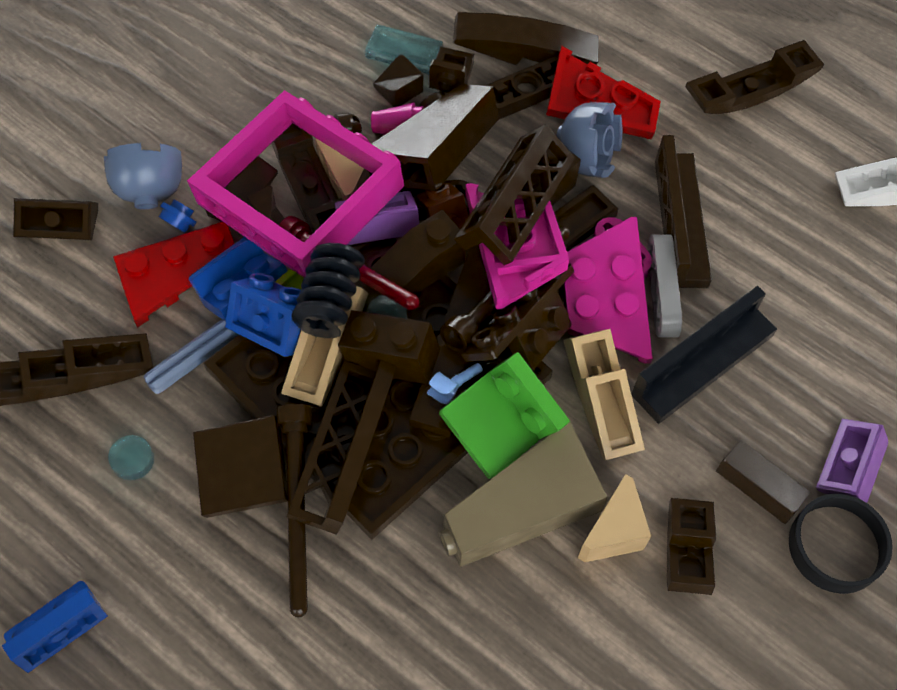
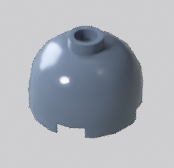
[556,102,623,178]
[104,143,182,209]

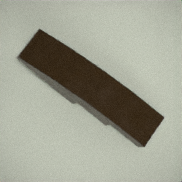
[453,12,599,66]
[0,333,153,406]

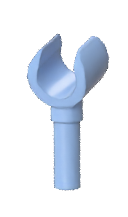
[427,363,483,404]

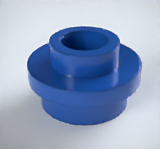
[158,199,197,233]

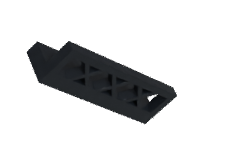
[631,285,777,424]

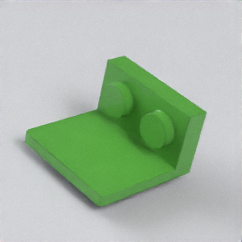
[439,352,570,479]

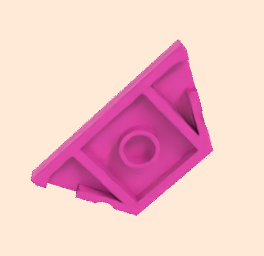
[465,183,569,309]
[564,217,653,364]

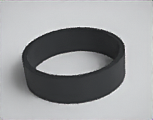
[789,494,893,594]

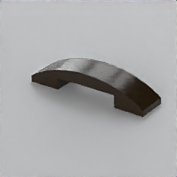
[685,40,824,114]
[271,123,343,233]

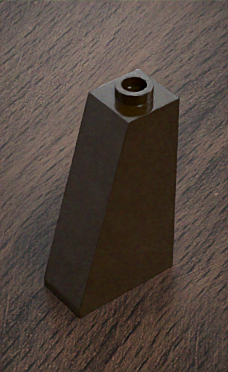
[369,84,500,191]

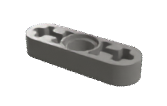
[648,234,682,338]

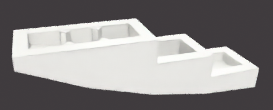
[835,157,897,206]

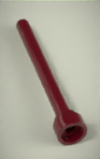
[279,216,419,310]

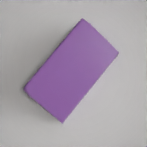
[335,191,419,245]
[816,419,888,503]

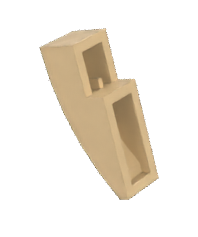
[281,286,368,406]
[563,329,645,460]

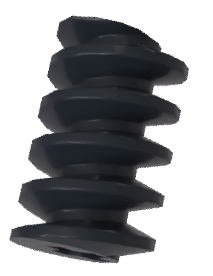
[292,243,365,338]

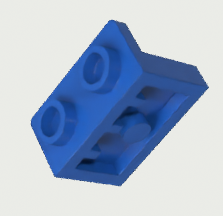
[189,237,288,321]
[225,273,301,357]
[2,581,108,673]

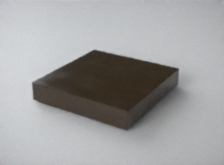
[193,415,287,518]

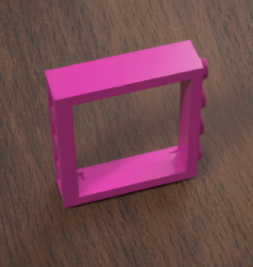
[187,90,405,278]

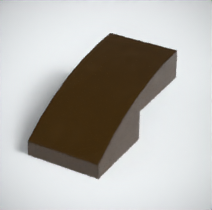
[667,498,716,595]

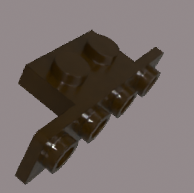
[461,264,574,370]

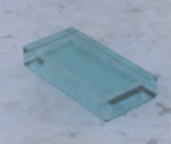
[365,24,443,75]

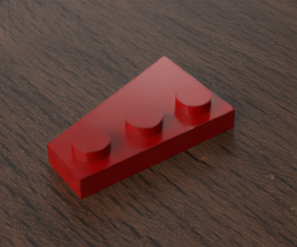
[546,45,661,140]
[113,222,235,328]

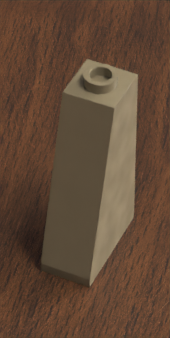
[439,422,607,567]

